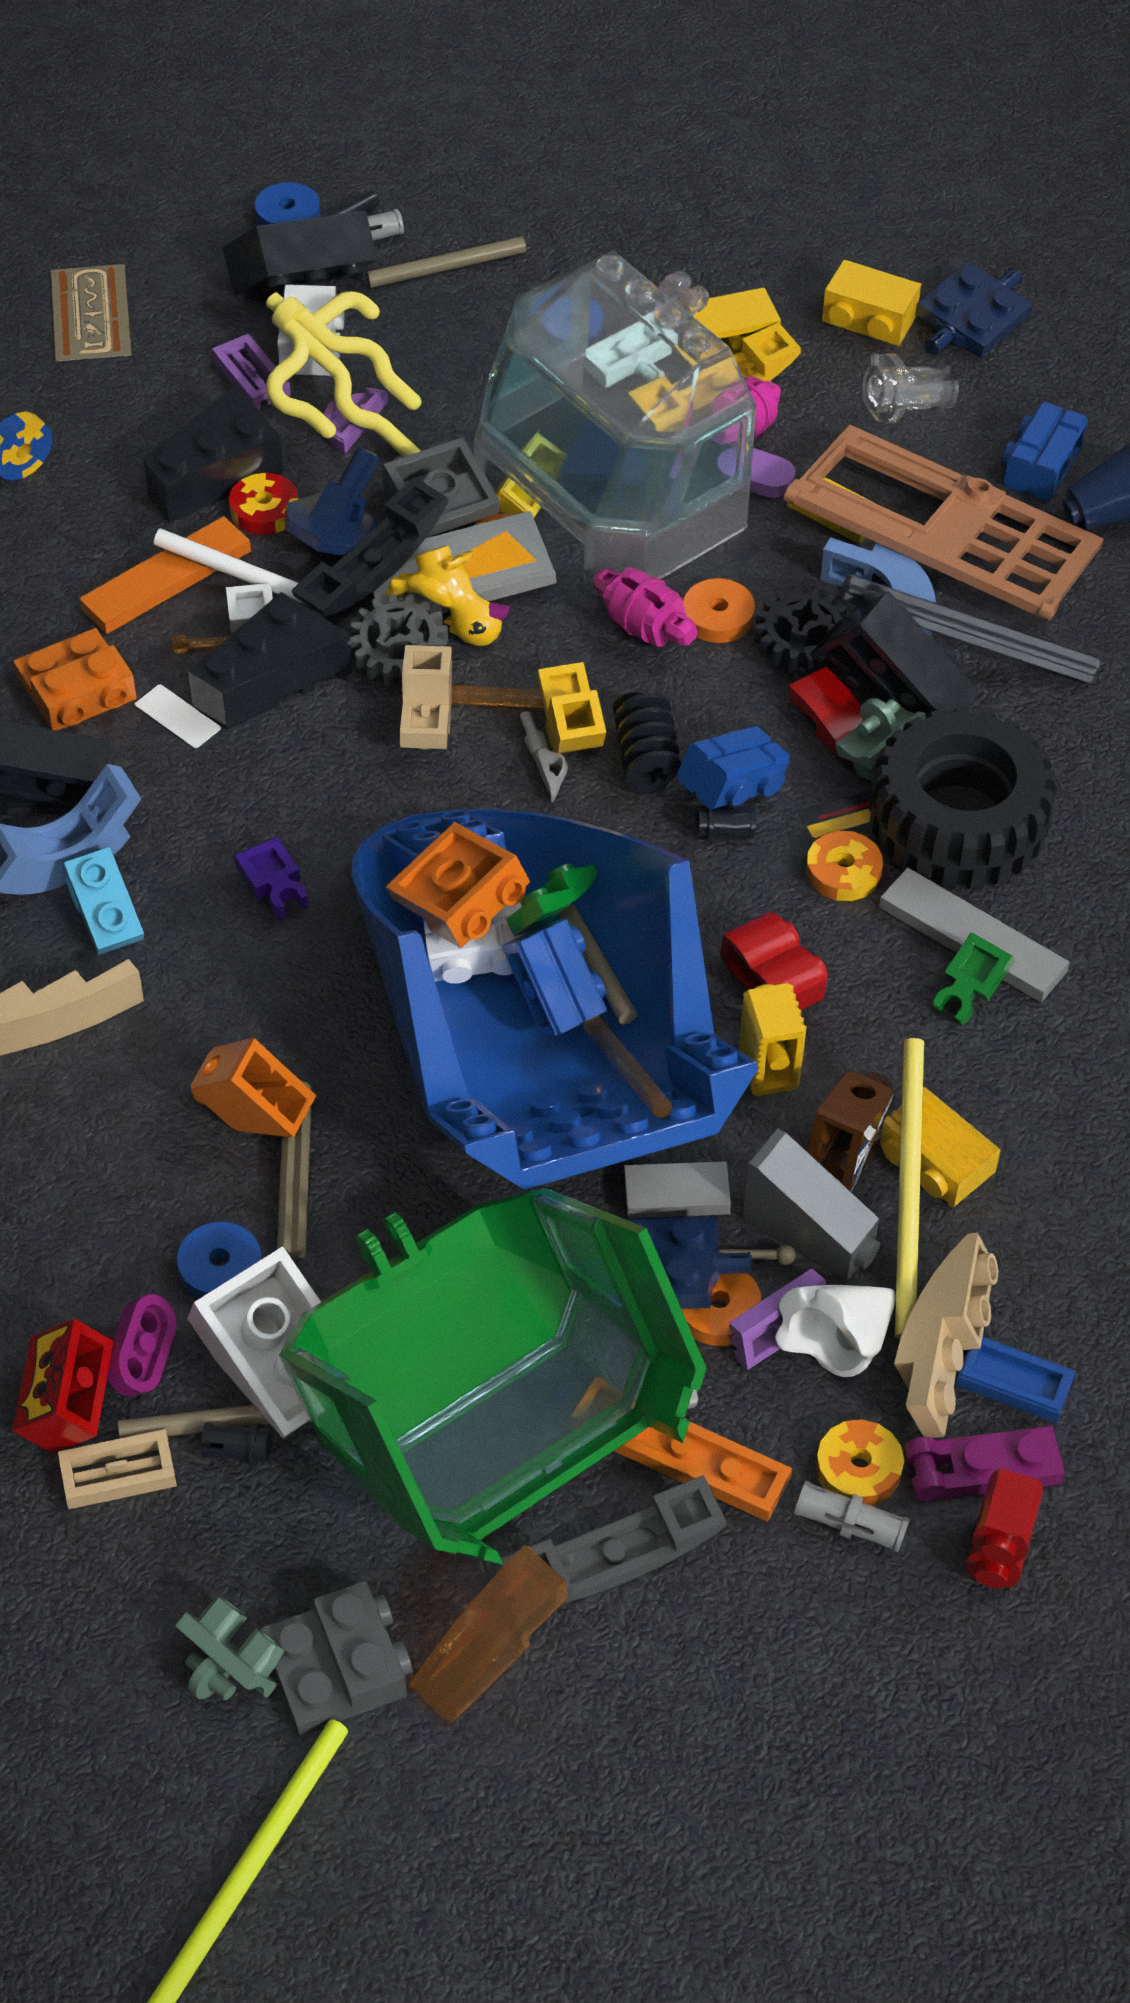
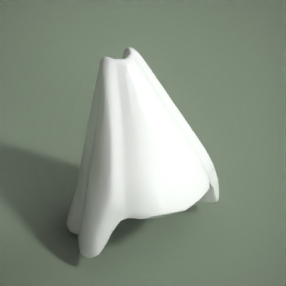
[775,1285,896,1377]

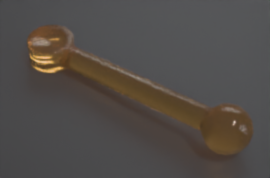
[171,634,229,653]

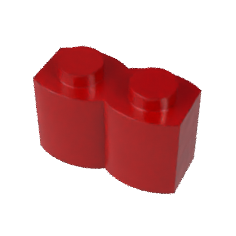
[720,911,828,1010]
[966,1468,1043,1588]

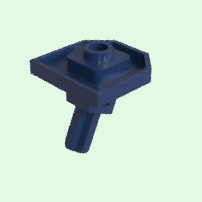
[284,447,381,556]

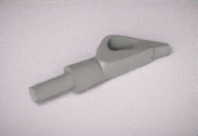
[519,711,568,802]

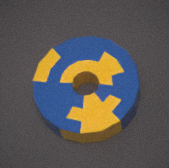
[0,411,53,481]

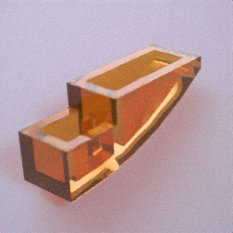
[410,1544,568,1725]

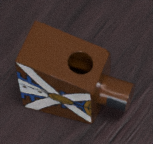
[808,1071,894,1193]

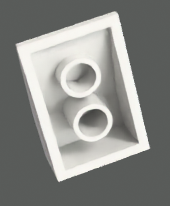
[187,1247,321,1438]

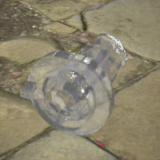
[862,354,959,423]

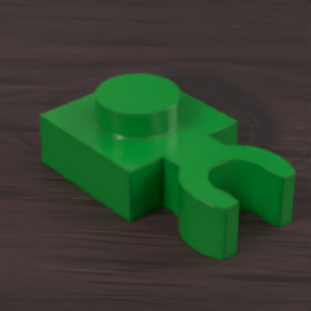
[933,932,1015,1026]

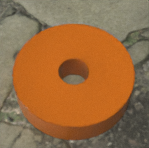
[683,578,755,643]
[682,1274,761,1346]

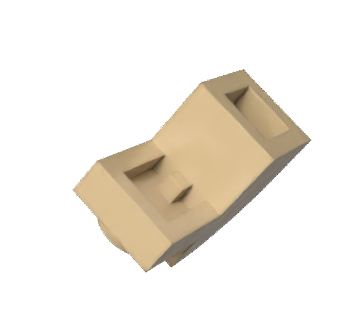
[400,645,452,749]

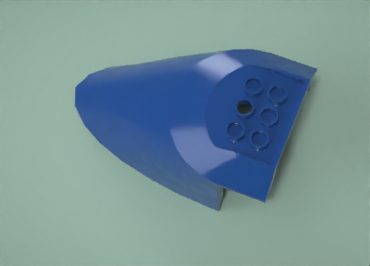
[351,809,758,1190]

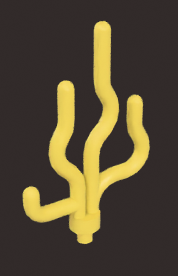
[265,291,422,456]

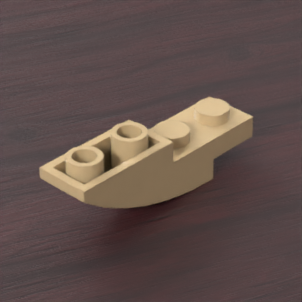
[894,1233,998,1438]

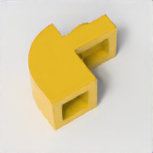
[537,662,606,754]

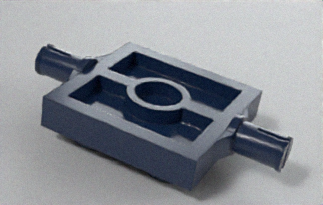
[915,261,1033,358]
[580,1217,752,1310]

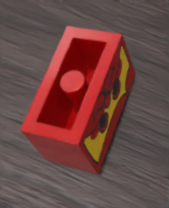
[12,1318,114,1453]

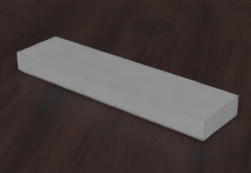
[879,867,1070,1003]

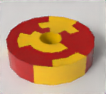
[229,473,299,535]

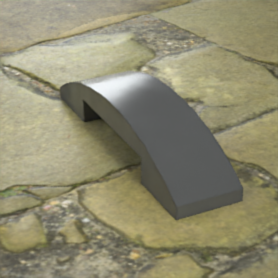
[500,1475,727,1612]

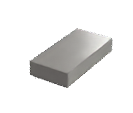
[624,1161,731,1218]

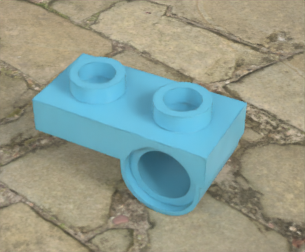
[64,847,144,955]

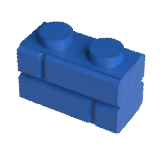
[1001,401,1088,502]
[677,726,790,810]
[502,919,607,1037]

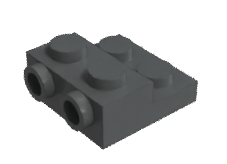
[383,437,500,538]
[261,1580,413,1736]

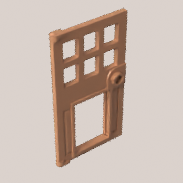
[783,425,1104,622]

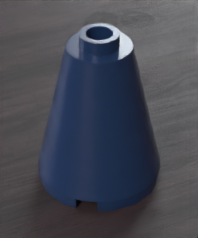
[1062,442,1130,529]

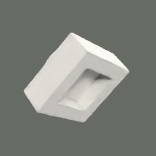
[226,583,273,633]

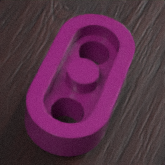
[107,1294,177,1397]

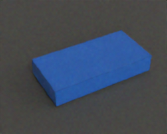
[956,1337,1076,1423]

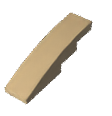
[0,959,144,1056]

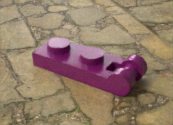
[904,1426,1065,1501]

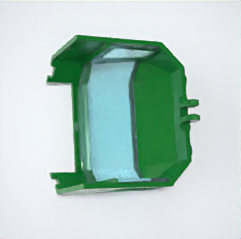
[279,1188,707,1565]

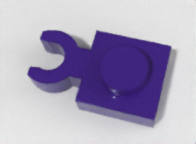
[234,837,308,920]

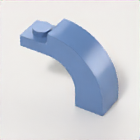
[820,537,936,636]
[0,764,141,895]

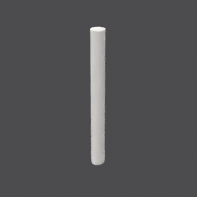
[154,528,308,606]

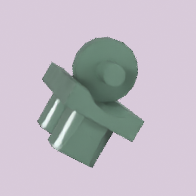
[835,698,926,782]
[175,1596,285,1700]

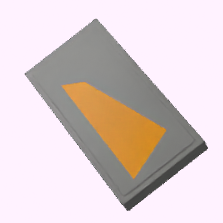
[372,511,556,614]

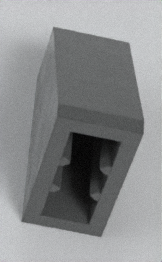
[743,1128,880,1282]

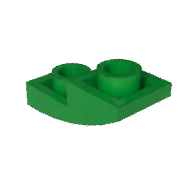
[506,864,599,937]

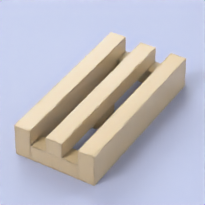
[58,1429,177,1509]

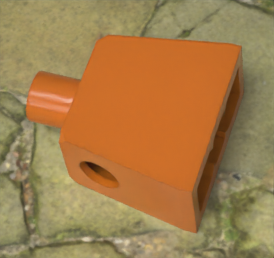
[191,1038,317,1137]

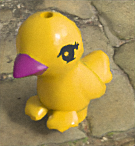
[386,545,510,646]

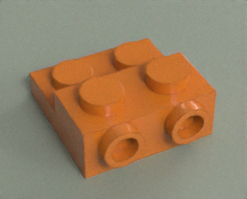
[13,628,137,731]
[386,822,530,948]

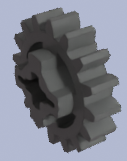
[350,594,448,686]

